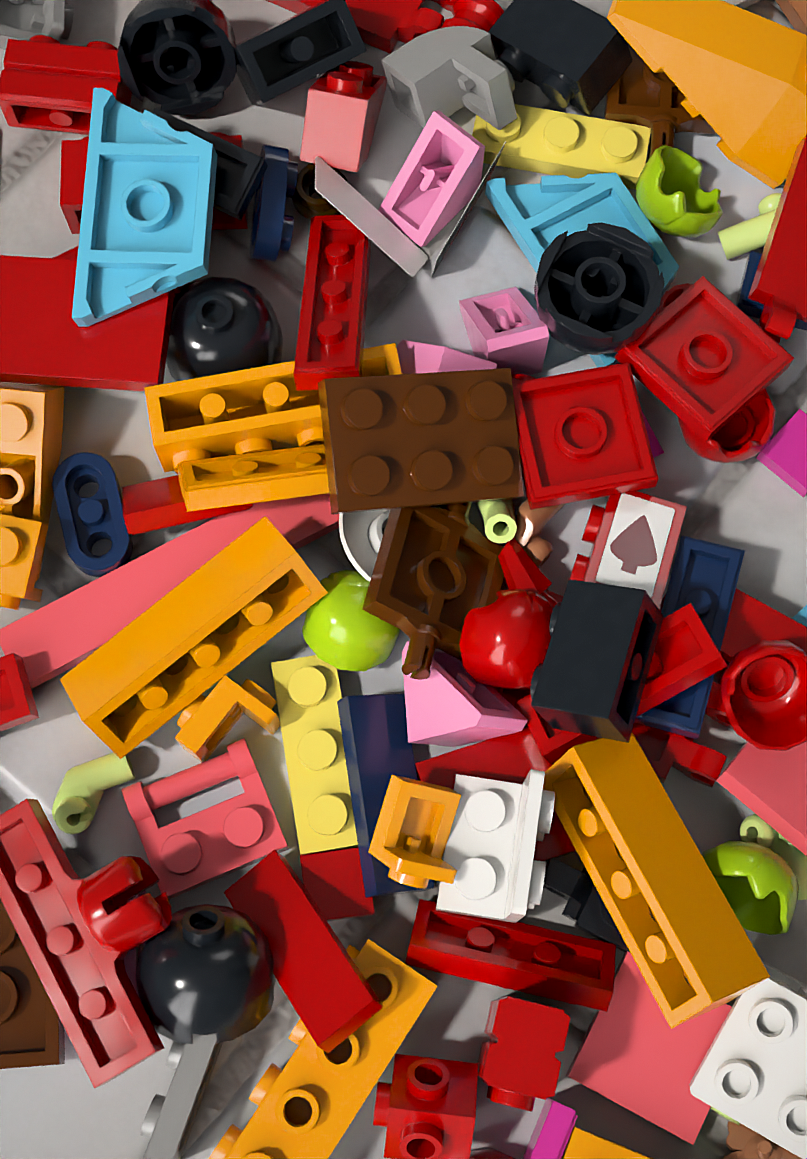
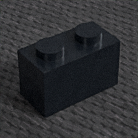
[234,0,367,104]
[488,0,632,115]
[530,579,664,743]

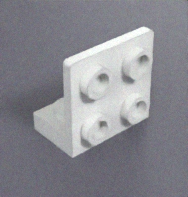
[436,769,555,923]
[689,960,807,1159]

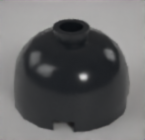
[117,0,237,115]
[534,222,665,355]
[166,277,283,382]
[136,904,276,1044]

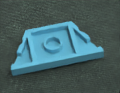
[72,88,218,327]
[485,173,679,368]

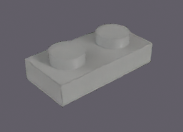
[141,1033,223,1159]

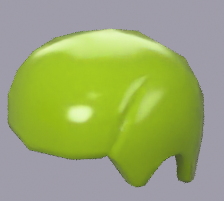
[636,145,723,238]
[302,569,401,672]
[701,840,799,935]

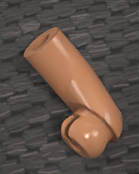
[514,499,567,568]

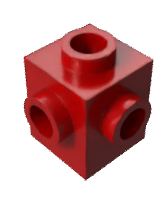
[373,1054,478,1159]

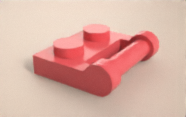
[122,738,289,900]

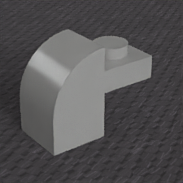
[381,26,517,130]

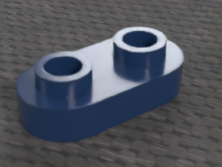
[250,144,298,262]
[52,452,133,577]

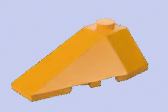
[607,0,807,189]

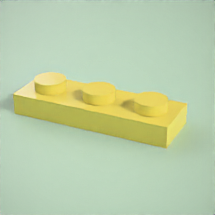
[472,104,651,190]
[271,655,358,855]

